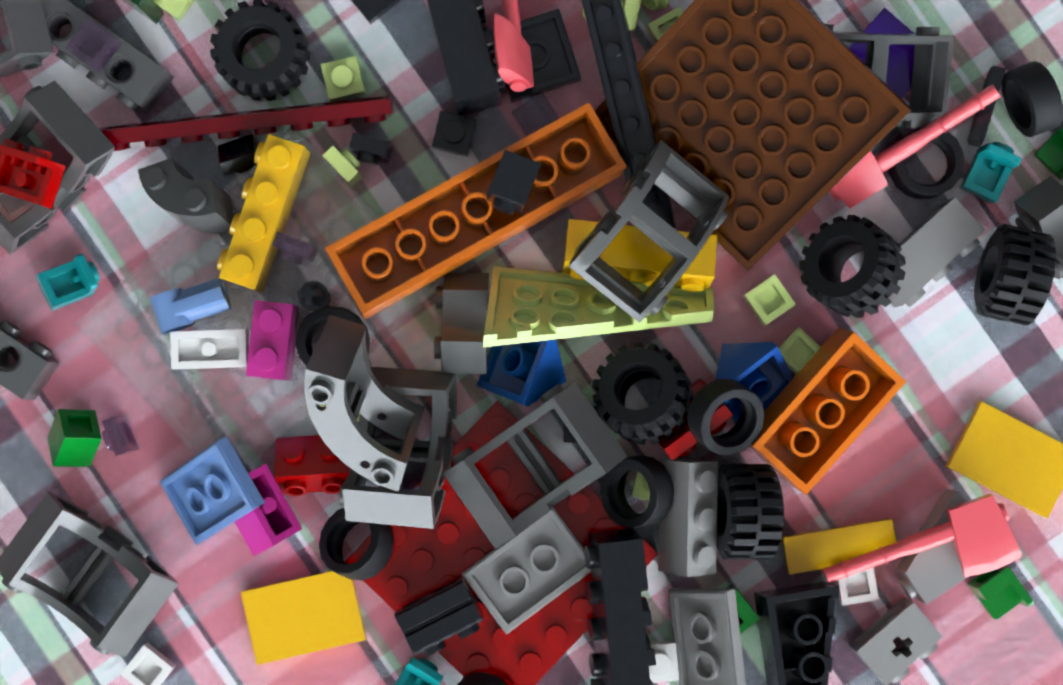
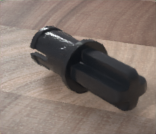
[297,281,331,311]

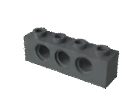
[41,0,174,112]
[0,319,60,400]

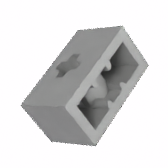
[849,597,943,685]

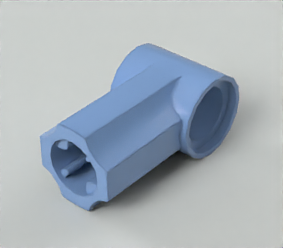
[150,278,232,334]

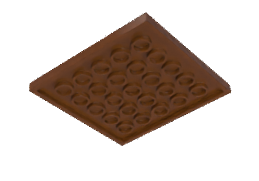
[595,0,912,271]

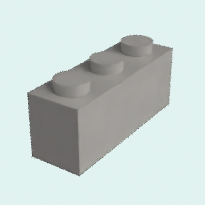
[889,197,985,307]
[658,458,718,577]

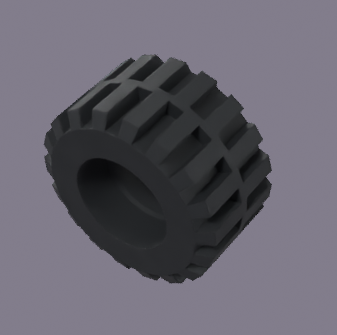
[210,0,310,101]
[799,215,906,318]
[974,224,1056,326]
[592,342,693,445]
[717,464,784,559]

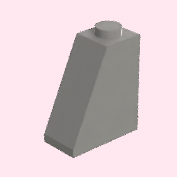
[896,489,969,605]

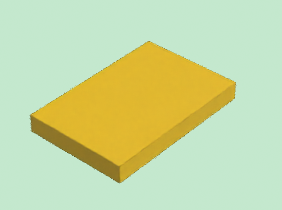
[945,401,1063,519]
[241,570,367,665]

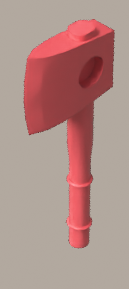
[493,0,534,92]
[829,84,1001,209]
[823,494,1022,583]

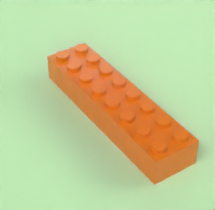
[325,102,627,320]

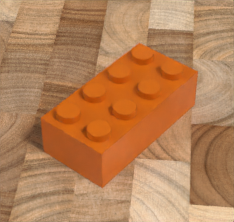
[749,328,906,495]

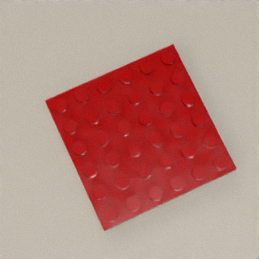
[345,401,658,685]

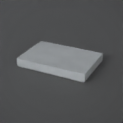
[462,506,591,635]
[669,588,746,685]

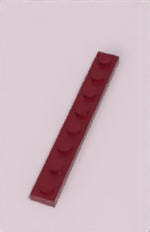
[99,95,394,151]

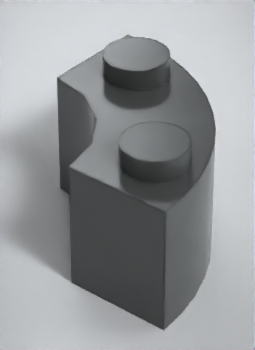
[138,158,234,233]
[1014,176,1063,279]
[434,272,489,374]

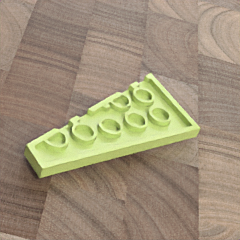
[483,266,714,347]

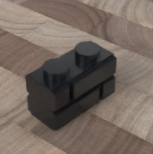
[394,576,484,656]

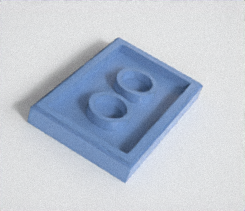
[160,436,265,545]

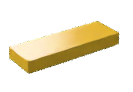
[781,518,897,575]

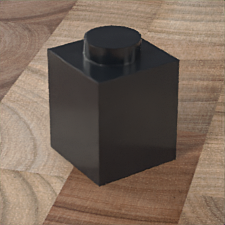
[486,150,541,215]

